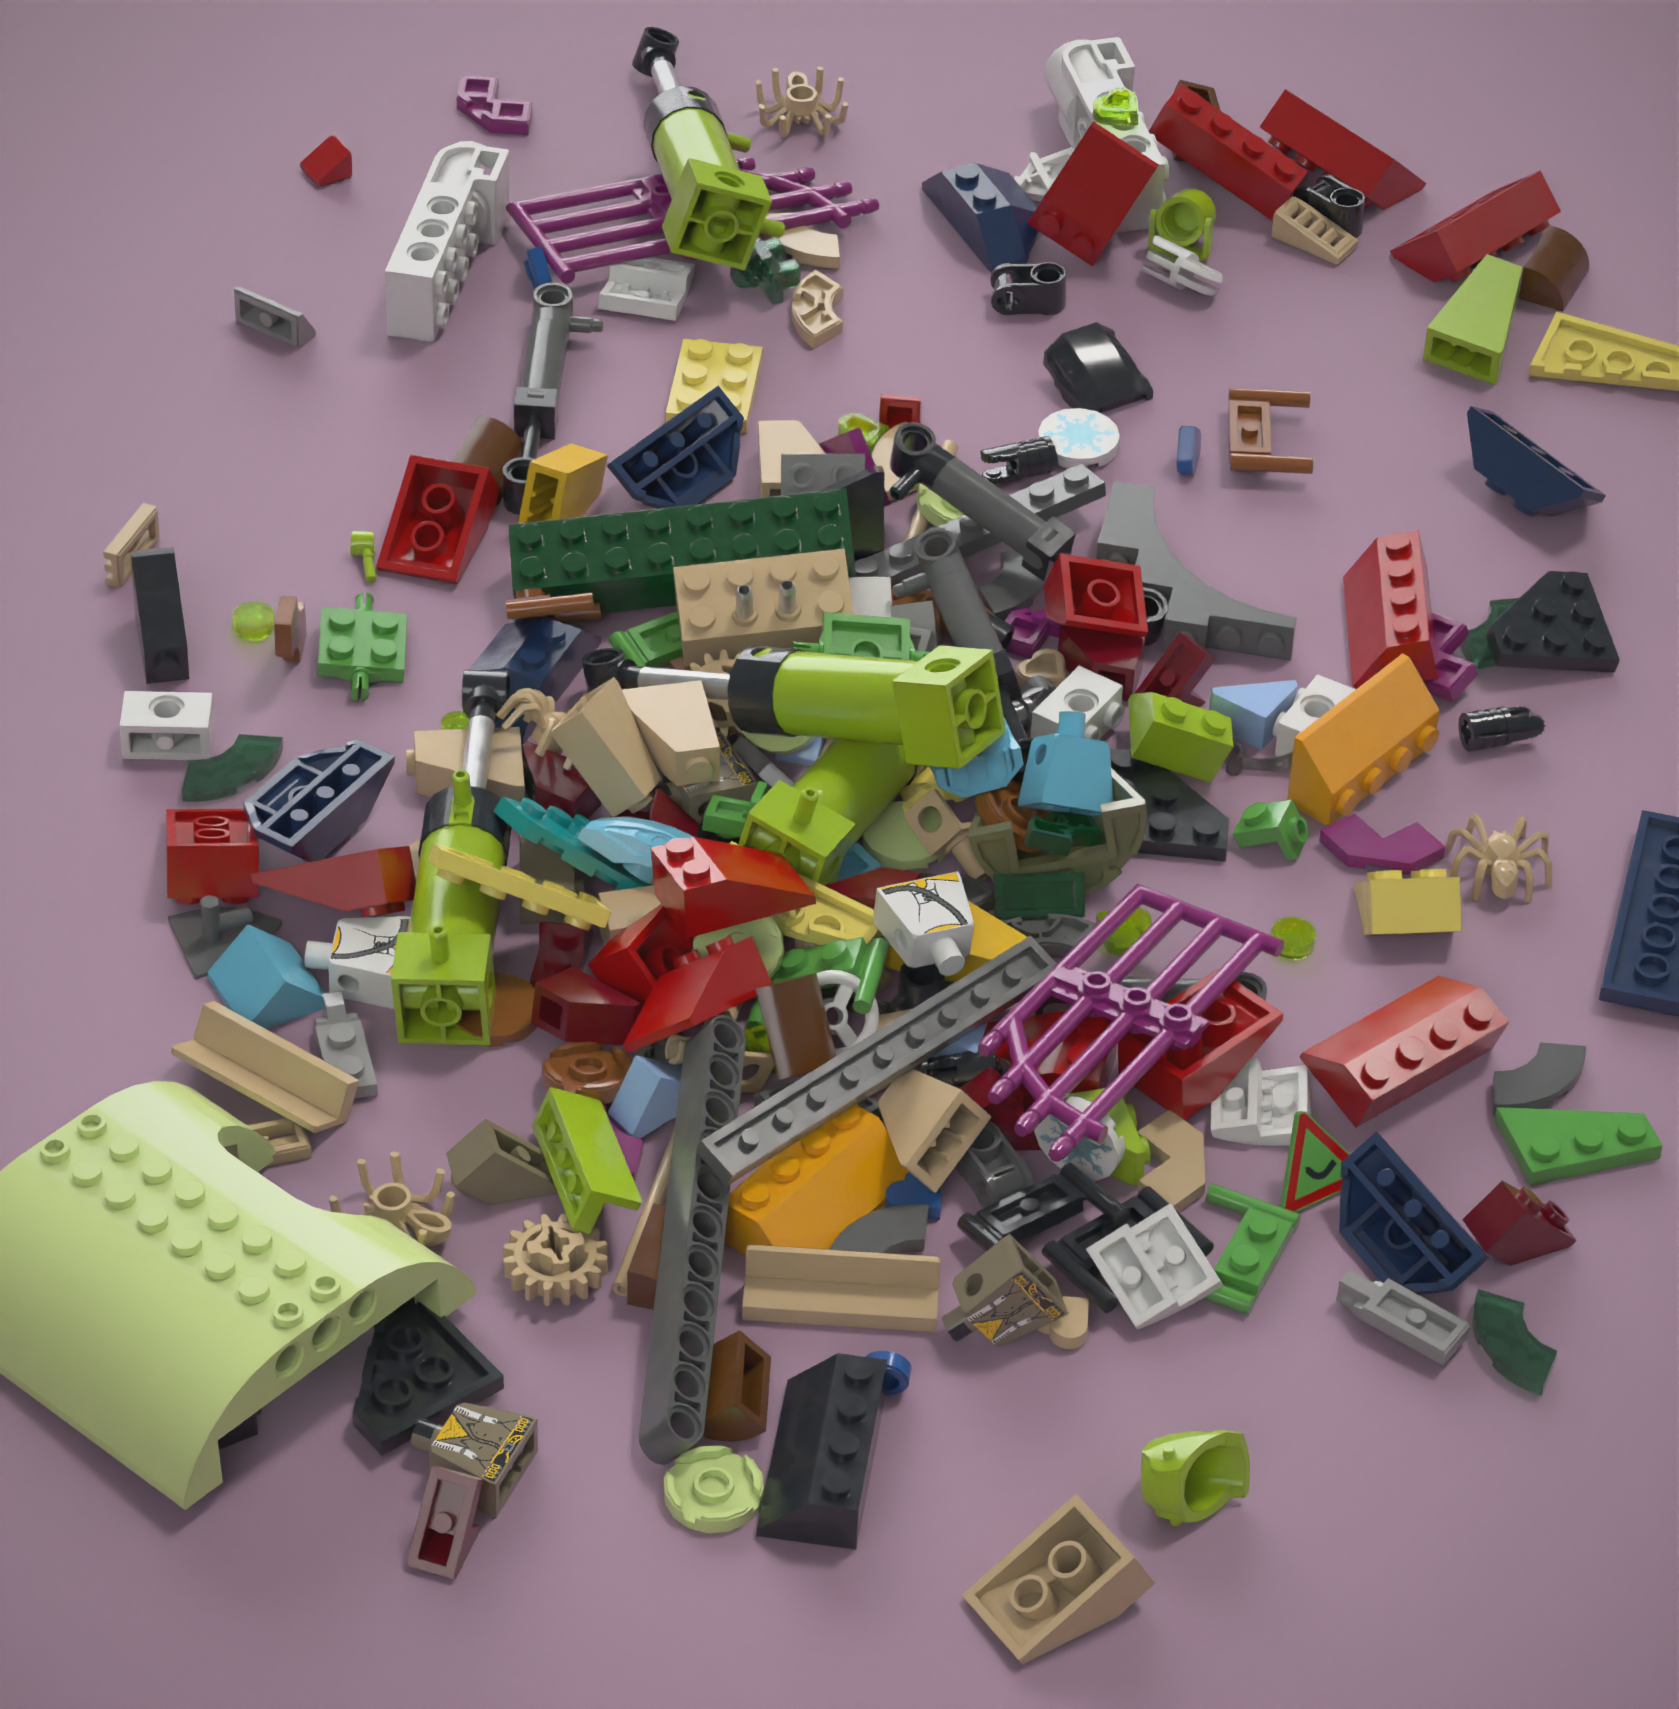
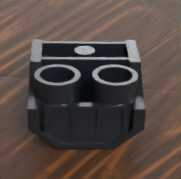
[1043,322,1153,413]

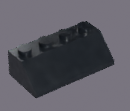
[756,1353,887,1550]

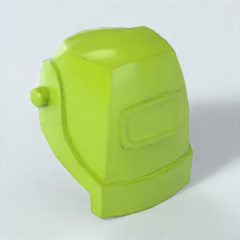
[1141,1430,1250,1526]

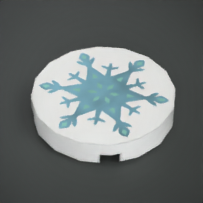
[1038,408,1120,469]
[1034,1096,1125,1181]

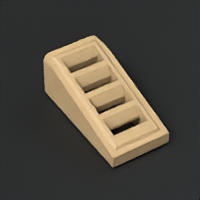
[1271,196,1359,265]

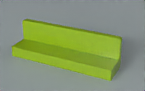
[531,1087,643,1234]

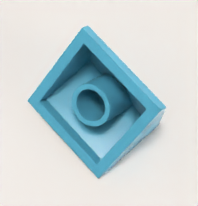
[208,924,325,1029]

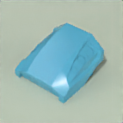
[929,718,1024,798]
[577,817,693,884]

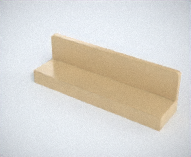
[171,1001,359,1133]
[742,1245,941,1332]

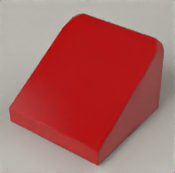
[300,135,352,187]
[879,394,922,431]

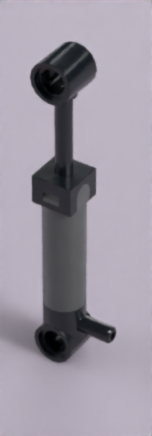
[890,422,1168,646]

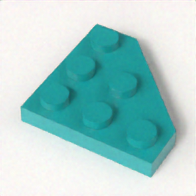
[493,796,654,890]

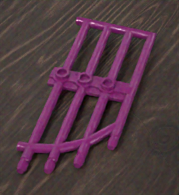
[506,158,879,284]
[978,883,1284,1162]

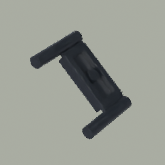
[957,1163,1130,1252]
[1042,1186,1214,1313]

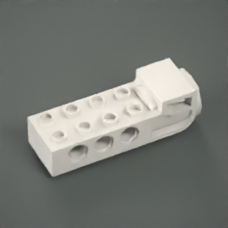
[1044,37,1169,233]
[385,141,509,342]

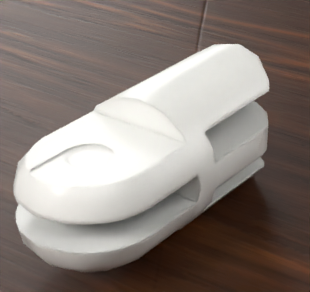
[1140,235,1223,296]

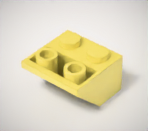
[1354,869,1462,935]

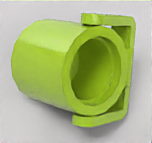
[1148,188,1216,261]

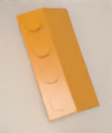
[1287,654,1440,827]
[724,1104,909,1256]

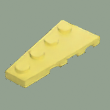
[1529,311,1679,391]
[729,841,883,945]
[427,843,612,931]

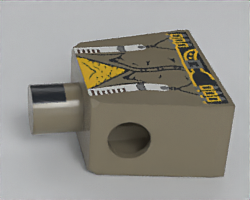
[648,732,758,825]
[942,1234,1069,1346]
[411,1402,538,1518]

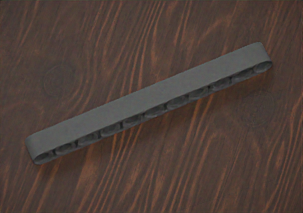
[639,1015,746,1465]

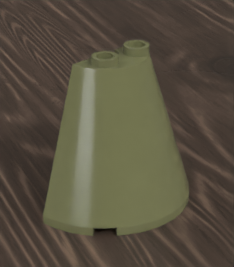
[967,768,1147,895]

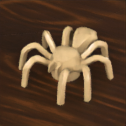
[755,66,848,138]
[496,688,573,770]
[1445,813,1552,903]
[328,1151,455,1247]

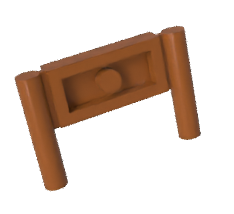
[1228,388,1313,474]
[506,588,602,623]

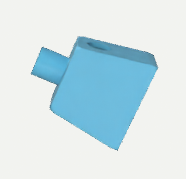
[1018,711,1114,817]

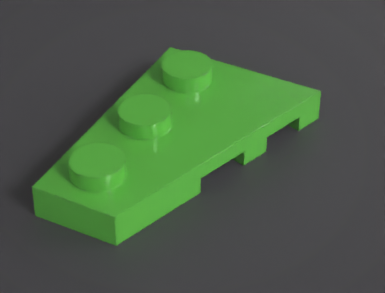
[1494,1107,1663,1185]

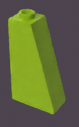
[1423,254,1523,385]

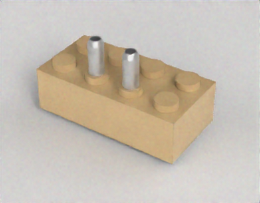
[673,549,854,667]

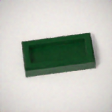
[993,871,1085,920]

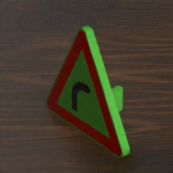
[1280,1111,1350,1212]

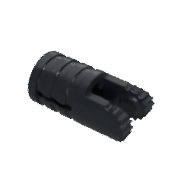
[980,436,1058,485]
[1458,706,1546,751]
[921,1051,1012,1088]

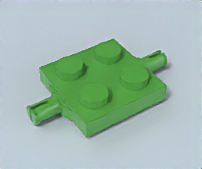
[317,592,407,701]
[792,612,930,661]

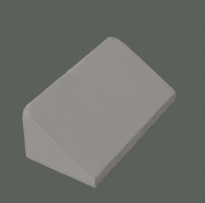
[234,286,316,349]

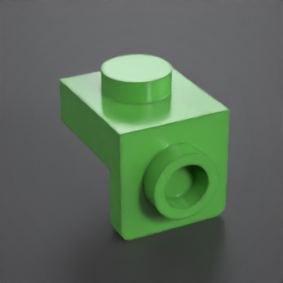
[702,781,768,839]
[1232,799,1309,861]

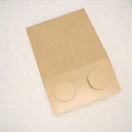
[962,1494,1155,1665]

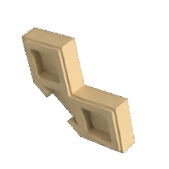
[1137,1109,1206,1212]

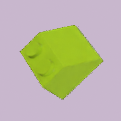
[1128,692,1234,783]

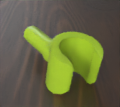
[350,531,377,583]

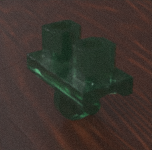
[730,236,801,305]

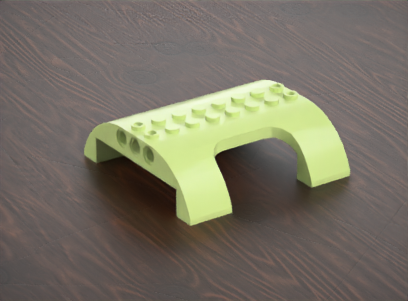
[0,1081,476,1510]

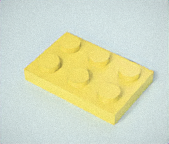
[666,339,763,434]

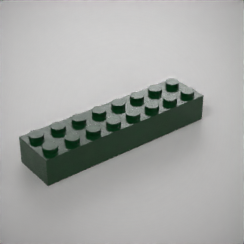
[508,488,856,613]

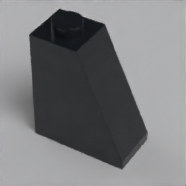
[819,466,885,556]
[130,547,190,684]

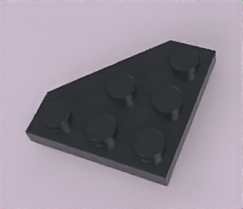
[1486,571,1620,672]
[1110,749,1229,862]
[353,1297,504,1456]

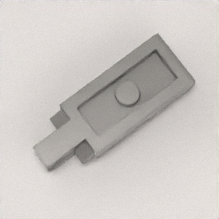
[315,991,378,1099]
[1336,1270,1470,1366]

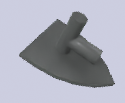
[168,896,282,979]

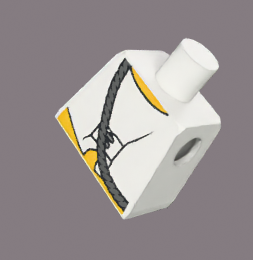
[873,871,974,976]
[305,916,411,1009]

